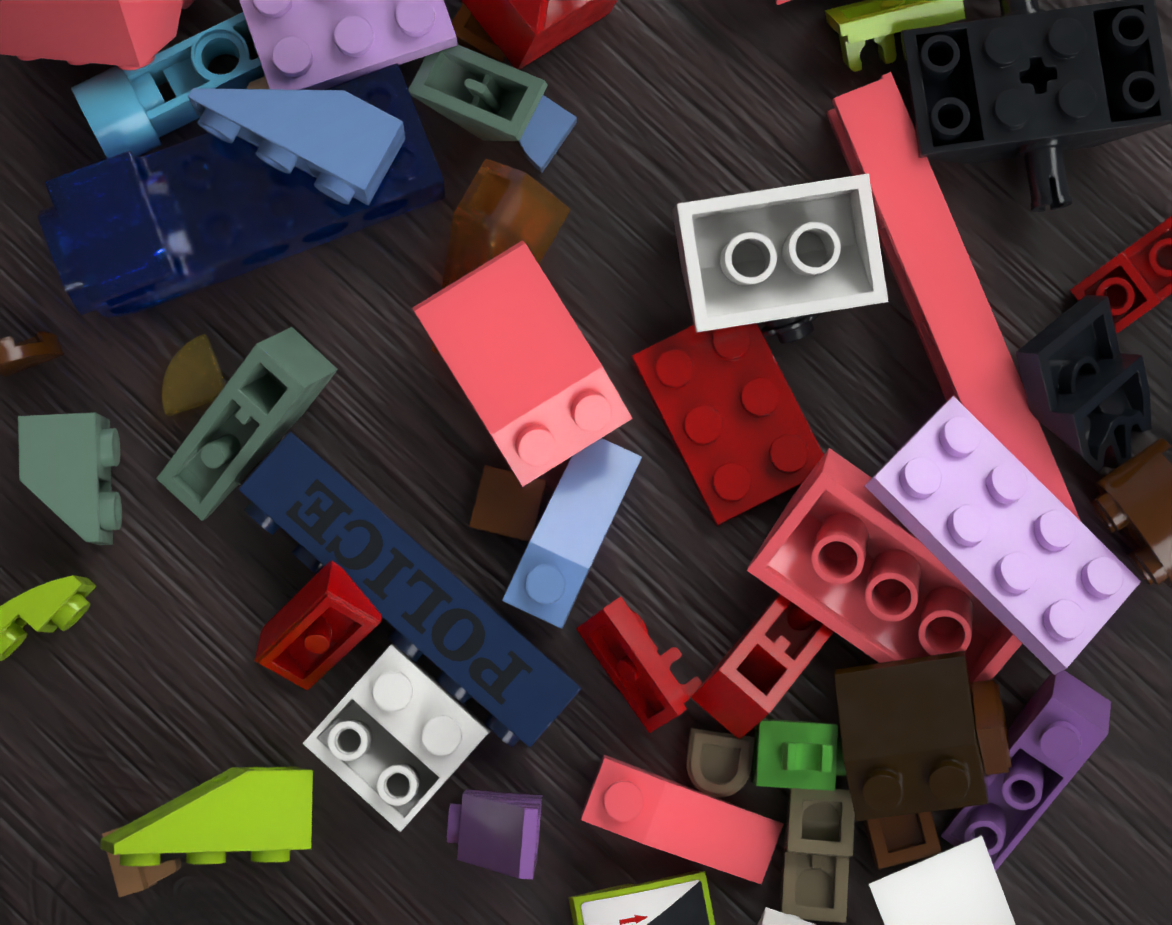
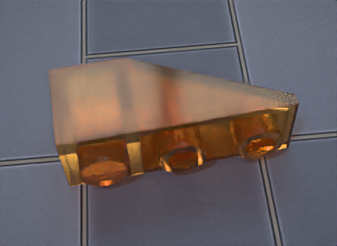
[431,158,571,357]

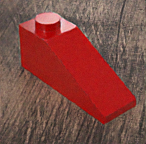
[691,593,834,740]

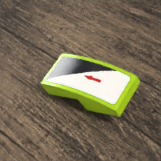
[568,871,715,925]

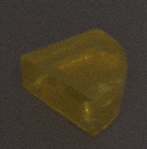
[162,334,225,416]

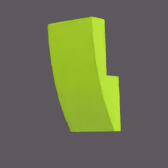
[0,575,96,661]

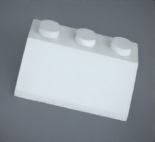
[672,173,889,333]

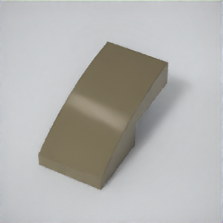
[779,788,855,923]

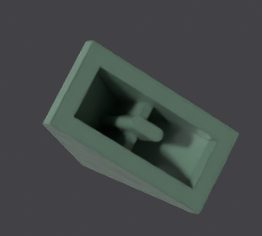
[408,45,548,141]

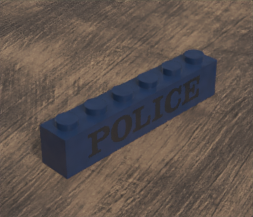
[238,431,582,748]

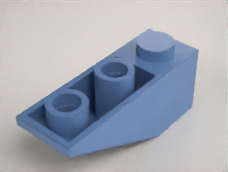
[188,88,406,205]

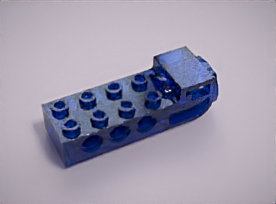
[38,63,445,318]

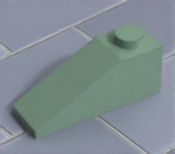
[156,327,338,521]

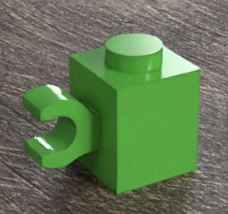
[751,719,846,791]

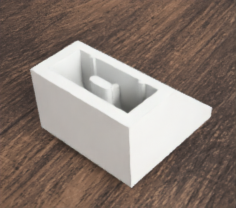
[303,645,492,832]

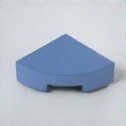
[519,95,577,173]

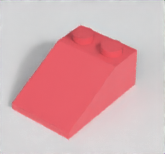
[412,240,633,487]

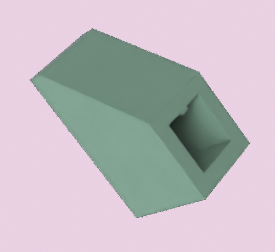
[18,412,122,545]

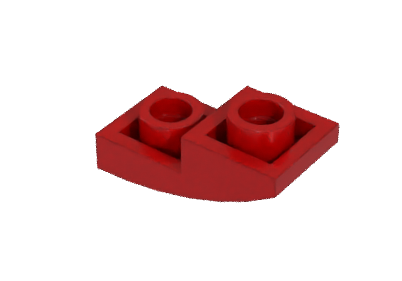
[1070,216,1172,334]

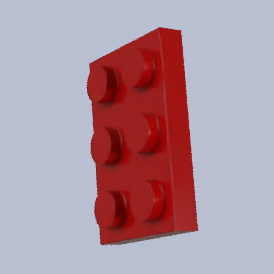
[631,323,824,526]

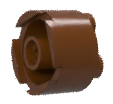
[1089,438,1172,588]

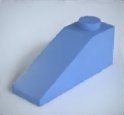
[502,438,642,629]

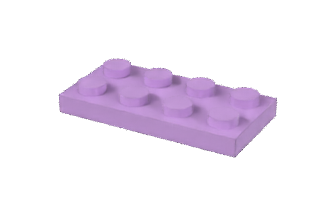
[865,396,1141,675]

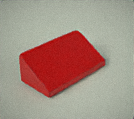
[254,560,382,691]

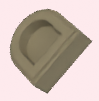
[686,728,755,797]

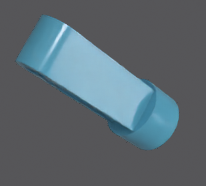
[71,12,265,168]

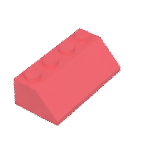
[747,448,1023,687]

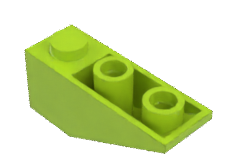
[100,767,313,866]

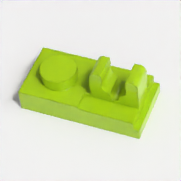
[825,0,966,72]

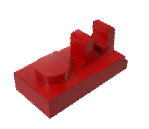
[576,596,702,733]

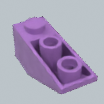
[940,670,1111,871]

